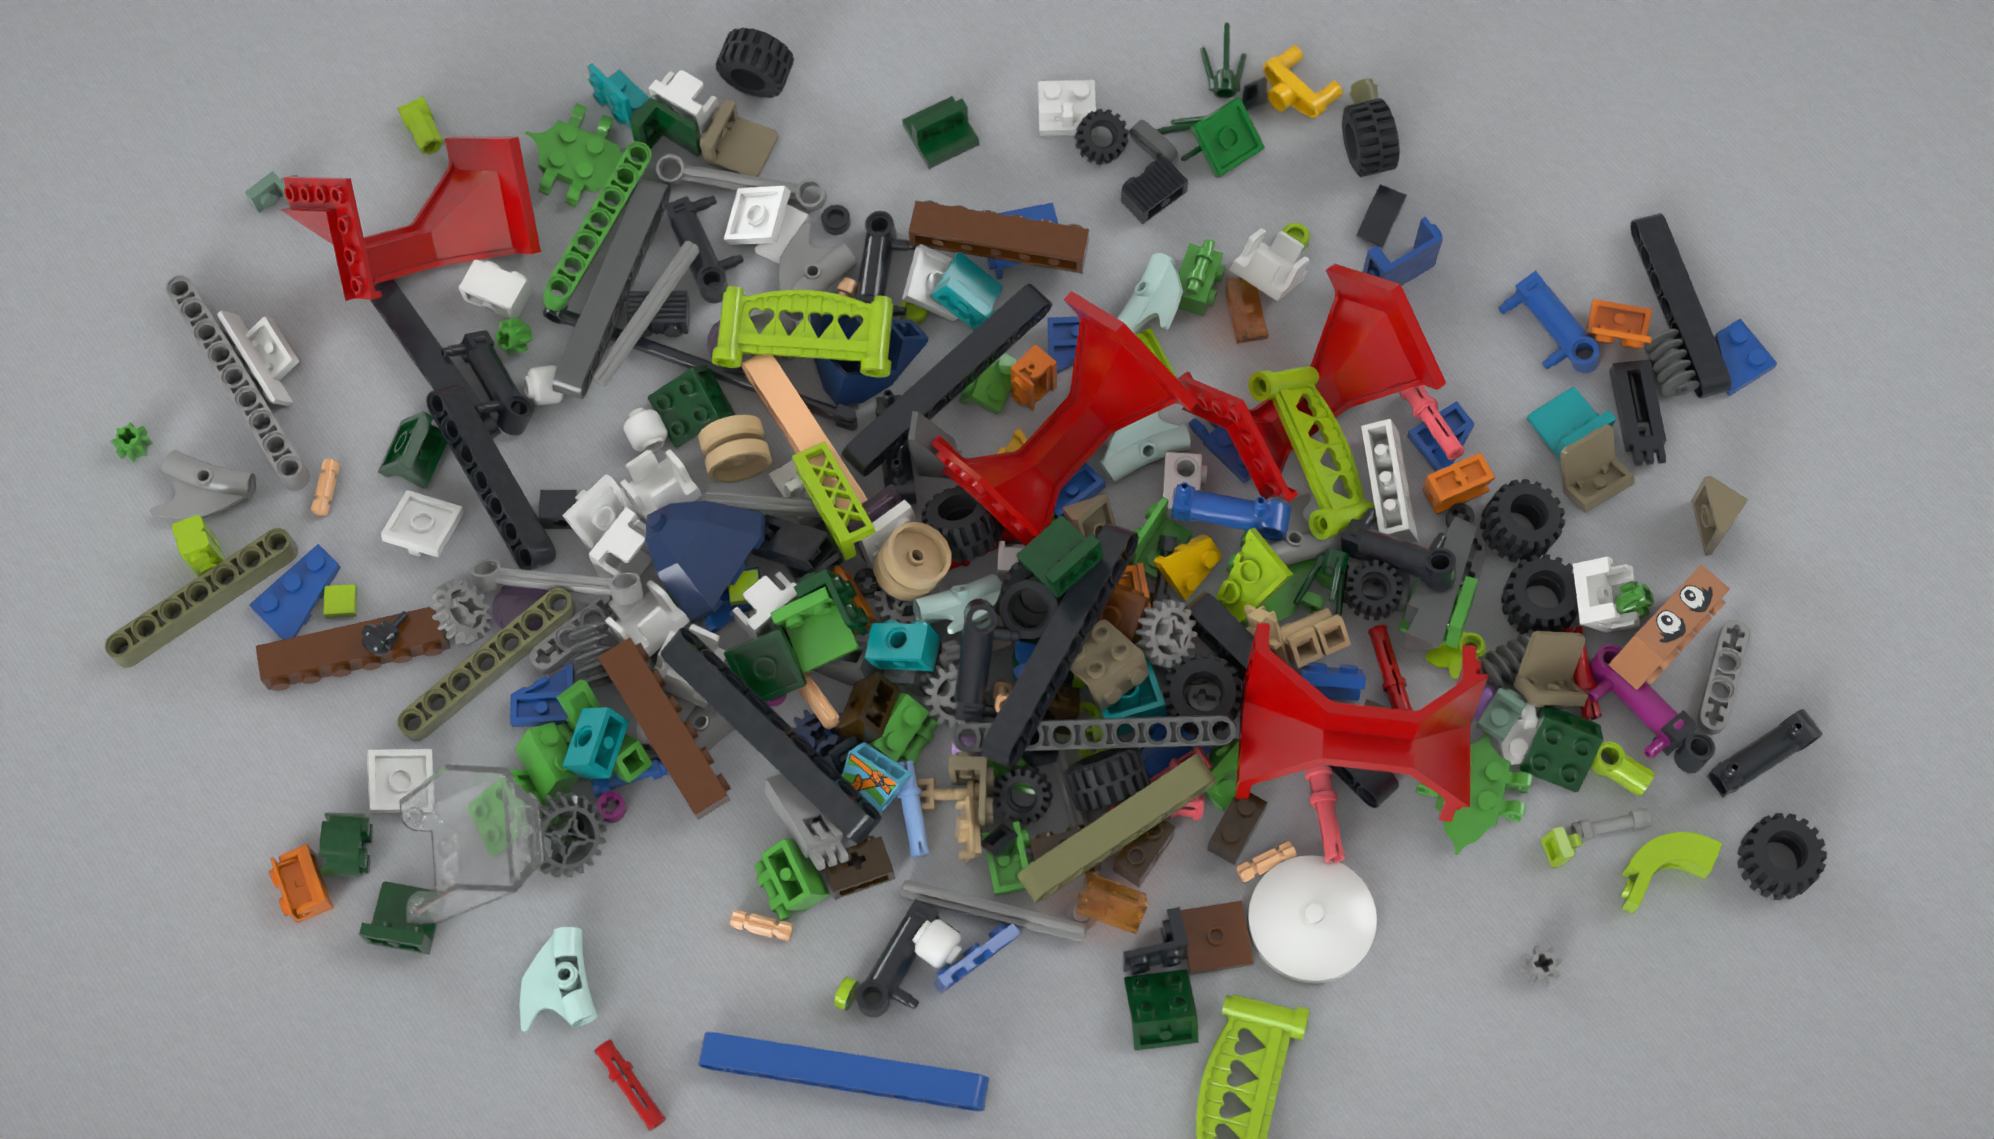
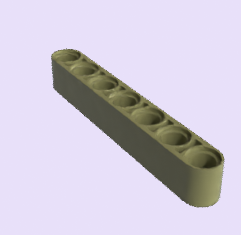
[105,528,298,668]
[397,588,576,741]
[1017,754,1217,903]

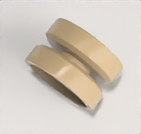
[698,414,772,483]
[873,522,951,602]

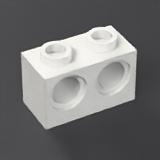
[1163,452,1207,521]

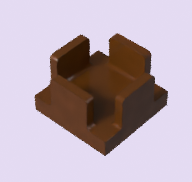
[1095,583,1150,644]

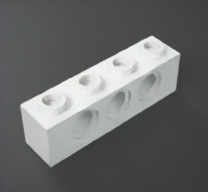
[1361,419,1418,543]

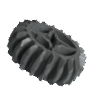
[521,792,607,878]

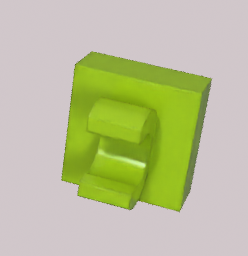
[1540,826,1583,869]

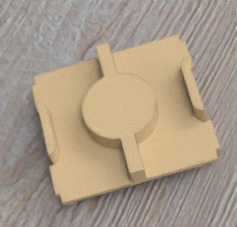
[1244,605,1289,665]
[954,796,981,863]

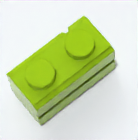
[171,515,225,576]

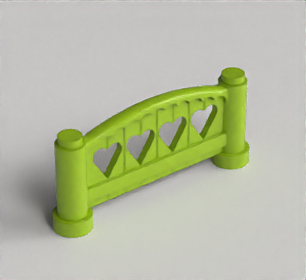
[712,286,893,378]
[1248,366,1377,540]
[1196,994,1310,1139]

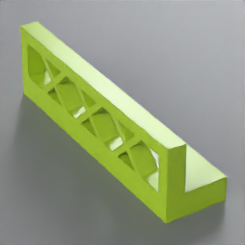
[792,441,876,560]

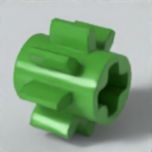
[495,317,532,355]
[111,422,153,462]
[1615,581,1654,619]

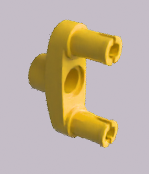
[1263,45,1343,118]

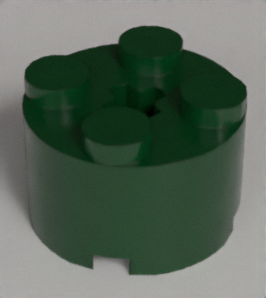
[319,812,373,877]

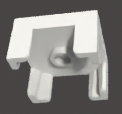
[1573,556,1640,633]

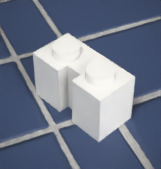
[458,259,532,319]

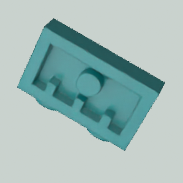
[587,63,649,129]
[930,252,1003,330]
[1527,387,1617,461]

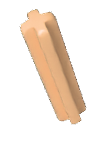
[798,664,839,729]

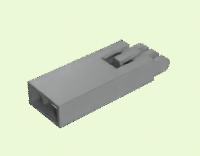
[764,774,849,871]

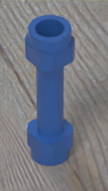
[591,758,668,798]

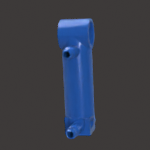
[1498,271,1601,373]
[1171,482,1292,541]

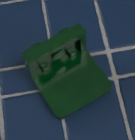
[630,97,702,157]
[793,569,870,636]

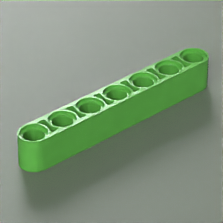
[542,142,652,311]

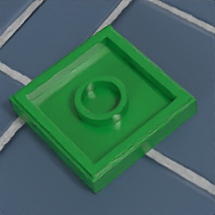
[1190,98,1265,177]

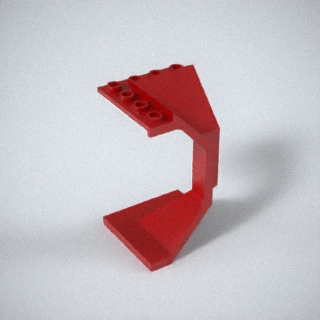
[280,136,541,301]
[1178,263,1447,502]
[931,291,1198,546]
[1235,622,1489,822]

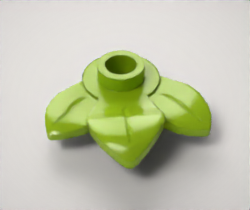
[1425,631,1486,679]

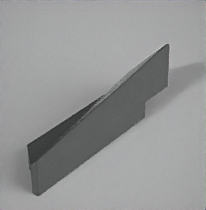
[1403,517,1477,651]

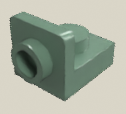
[245,171,289,213]
[1476,688,1527,743]

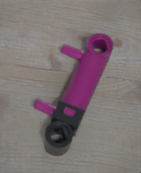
[1588,644,1716,773]

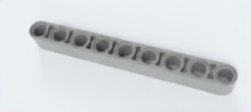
[166,275,310,490]

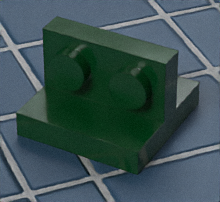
[902,96,979,169]
[378,411,447,488]
[723,627,807,702]

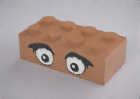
[1609,564,1730,690]

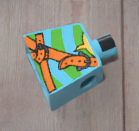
[842,742,912,814]

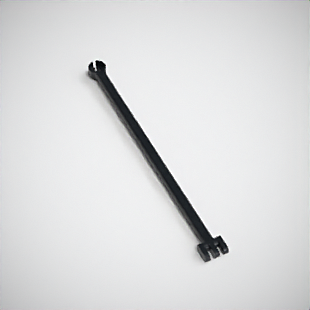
[542,305,858,431]

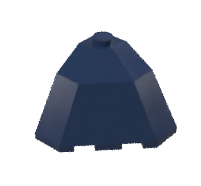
[810,313,928,406]
[645,501,765,624]

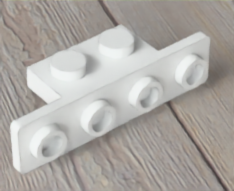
[217,310,299,406]

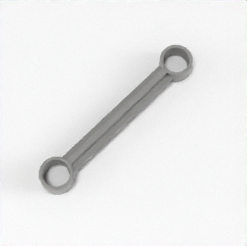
[656,154,827,211]
[470,559,643,605]

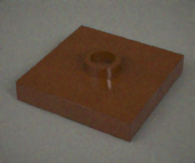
[1180,900,1254,975]

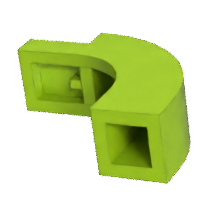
[1621,832,1723,914]

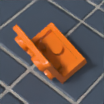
[1586,299,1652,349]

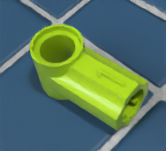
[397,96,444,155]
[1590,741,1655,797]

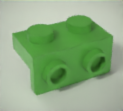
[959,353,1018,415]
[1204,737,1239,811]
[982,821,1034,897]

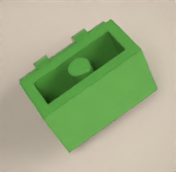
[1178,239,1226,316]
[869,693,939,766]
[515,722,591,800]
[754,838,830,921]

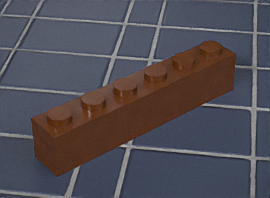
[908,200,1089,274]
[256,607,450,691]
[598,637,731,820]

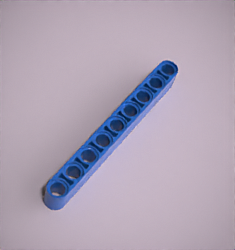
[698,1032,989,1112]

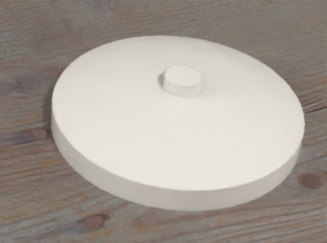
[1248,855,1377,984]

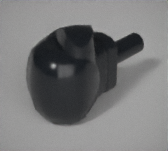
[361,611,409,656]

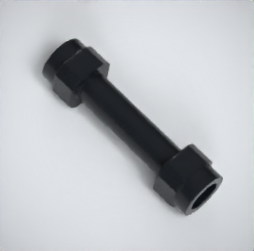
[1149,535,1178,608]

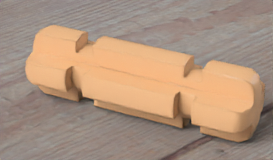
[311,459,340,516]
[1236,841,1297,882]
[730,910,793,941]

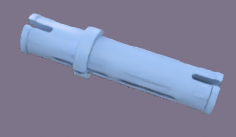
[897,760,931,858]

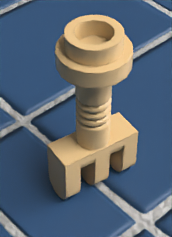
[916,778,980,812]

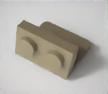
[699,98,778,177]
[1560,424,1635,513]
[1070,620,1149,711]
[1513,631,1588,708]
[948,752,995,833]

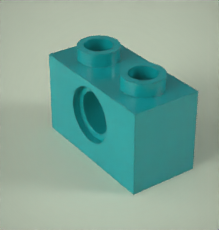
[865,620,940,671]
[562,707,629,779]

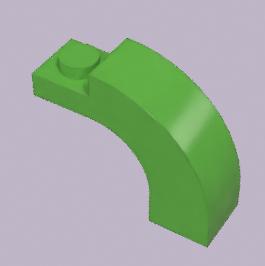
[556,679,653,783]

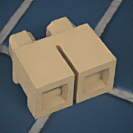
[1279,608,1351,668]

